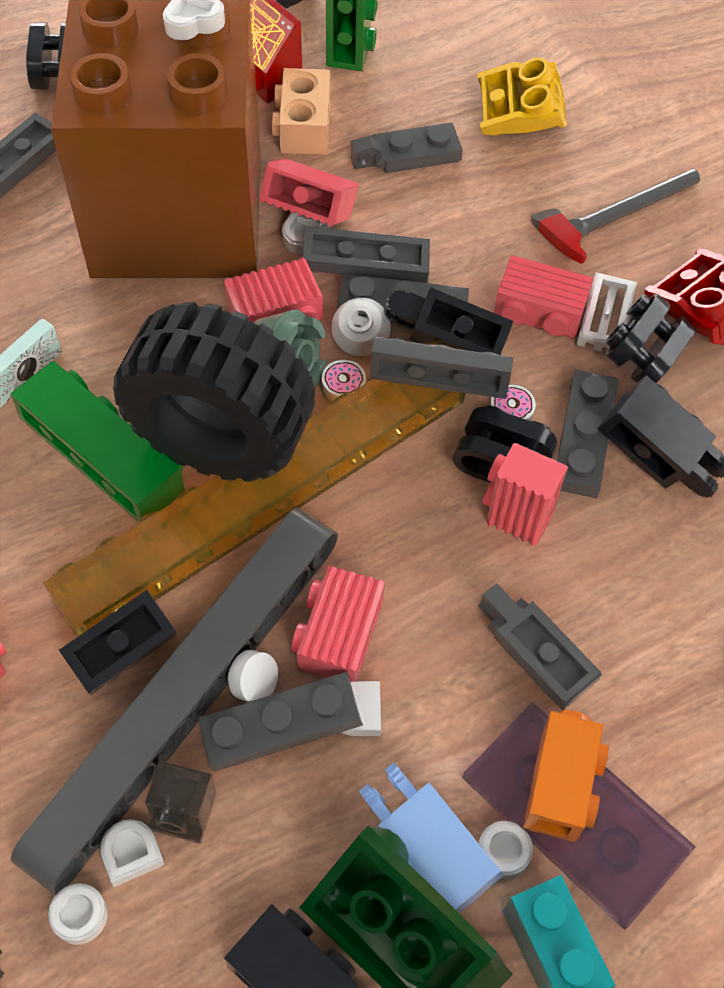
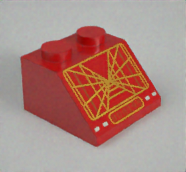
[250,0,302,104]

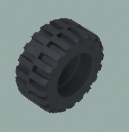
[113,302,316,482]

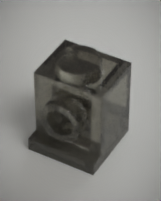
[145,761,217,844]

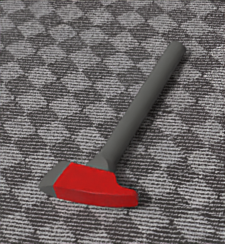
[531,168,700,264]

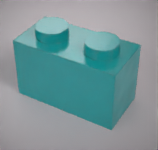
[502,875,616,988]

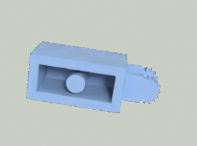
[359,762,504,914]

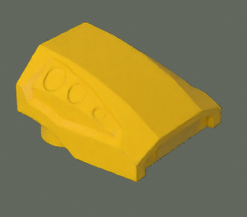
[477,57,567,136]

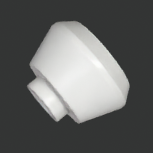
[332,298,391,356]

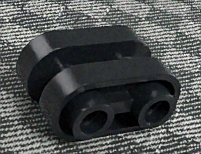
[26,22,66,89]
[605,293,696,383]
[452,406,557,483]

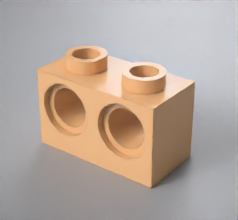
[272,68,330,155]

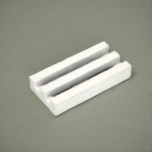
[576,272,637,352]

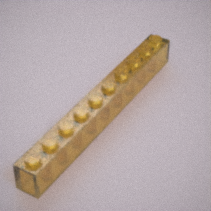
[43,342,466,638]

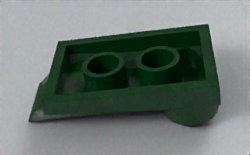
[299,825,513,988]

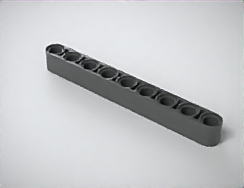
[11,508,338,894]

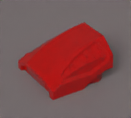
[644,248,724,345]

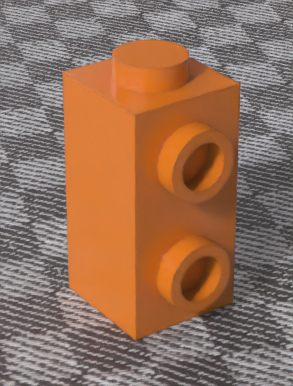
[523,710,609,842]

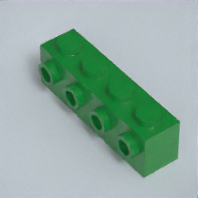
[326,0,378,72]
[10,361,185,527]

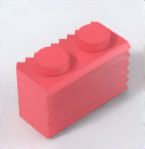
[259,158,359,227]
[494,255,594,339]
[224,257,323,323]
[482,443,568,546]
[291,566,385,682]

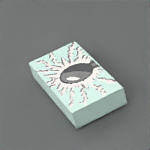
[0,318,62,408]

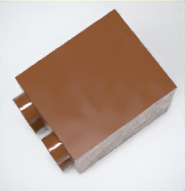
[51,0,260,278]

